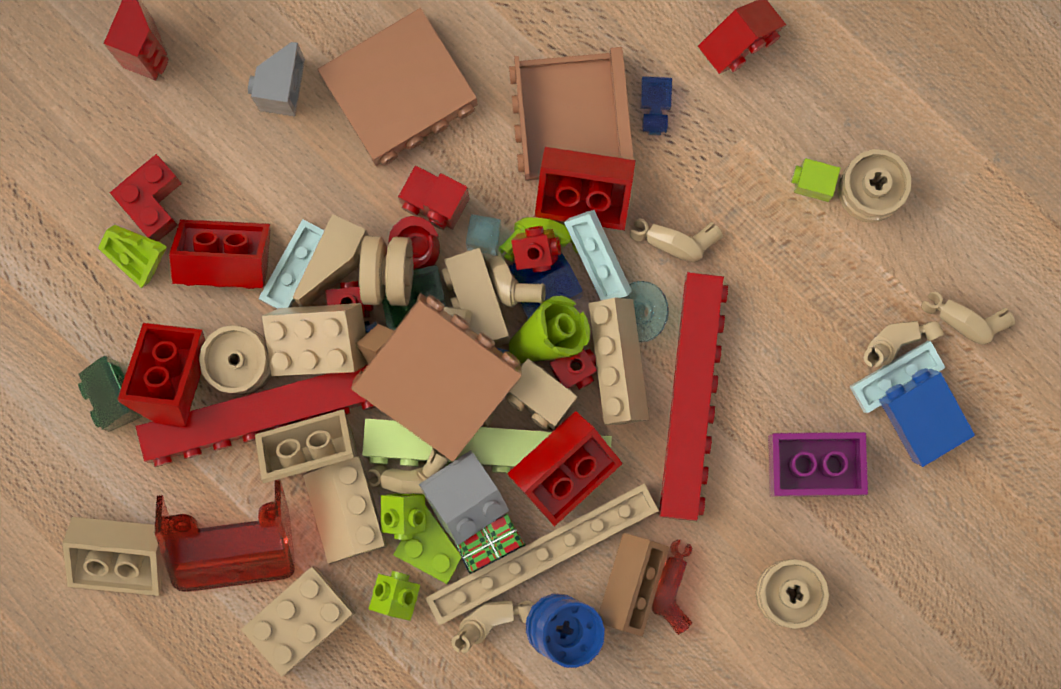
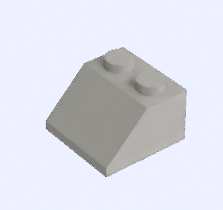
[248,42,305,116]
[419,450,509,545]

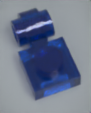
[640,76,672,136]

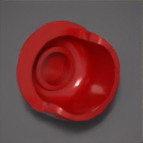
[389,216,440,274]

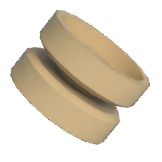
[838,149,911,223]
[359,236,413,306]
[199,325,271,395]
[755,559,829,629]

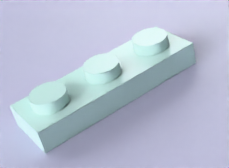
[564,210,632,300]
[259,219,324,309]
[849,341,946,413]

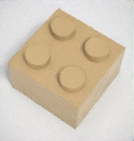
[506,359,578,431]

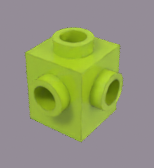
[381,493,425,540]
[368,571,420,621]

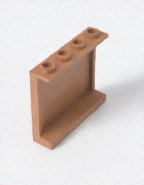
[317,8,478,166]
[509,47,634,181]
[351,293,522,462]

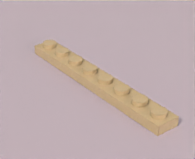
[425,483,659,626]

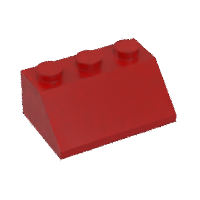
[103,0,168,81]
[169,219,271,289]
[118,323,206,427]
[507,411,623,527]

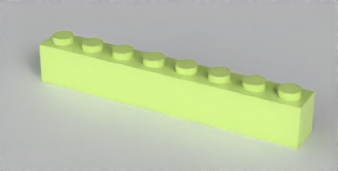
[362,419,612,473]

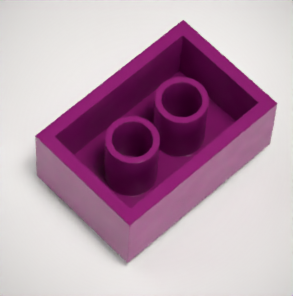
[768,432,868,497]

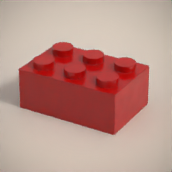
[534,147,636,231]

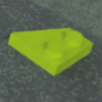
[98,224,167,288]
[393,505,462,584]

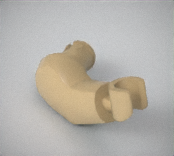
[630,219,723,262]
[484,253,546,307]
[921,292,1015,345]
[864,321,944,367]
[368,448,449,494]
[451,600,534,654]

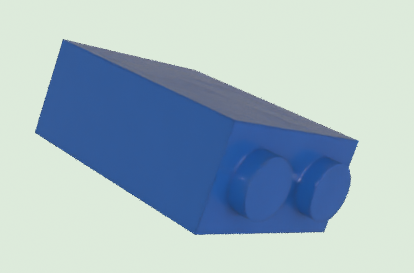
[879,368,975,467]

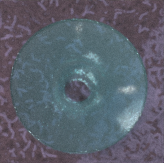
[622,281,669,342]

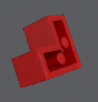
[698,0,786,74]
[109,154,182,242]
[398,165,470,230]

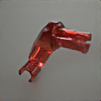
[651,539,693,635]

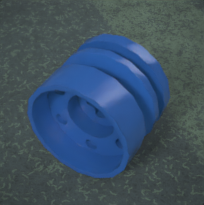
[525,594,605,668]

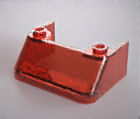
[154,479,295,592]

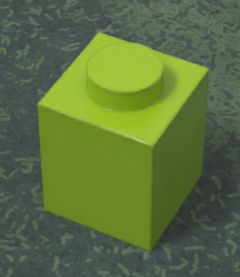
[791,158,841,202]

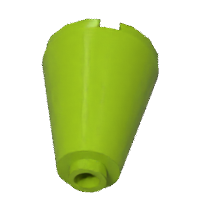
[509,296,590,364]

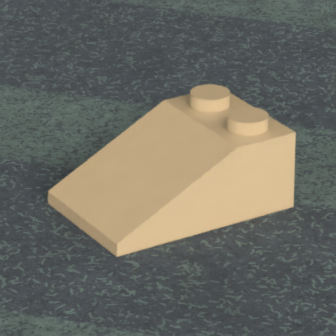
[292,214,369,307]

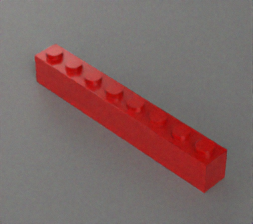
[659,272,728,521]
[135,365,375,467]

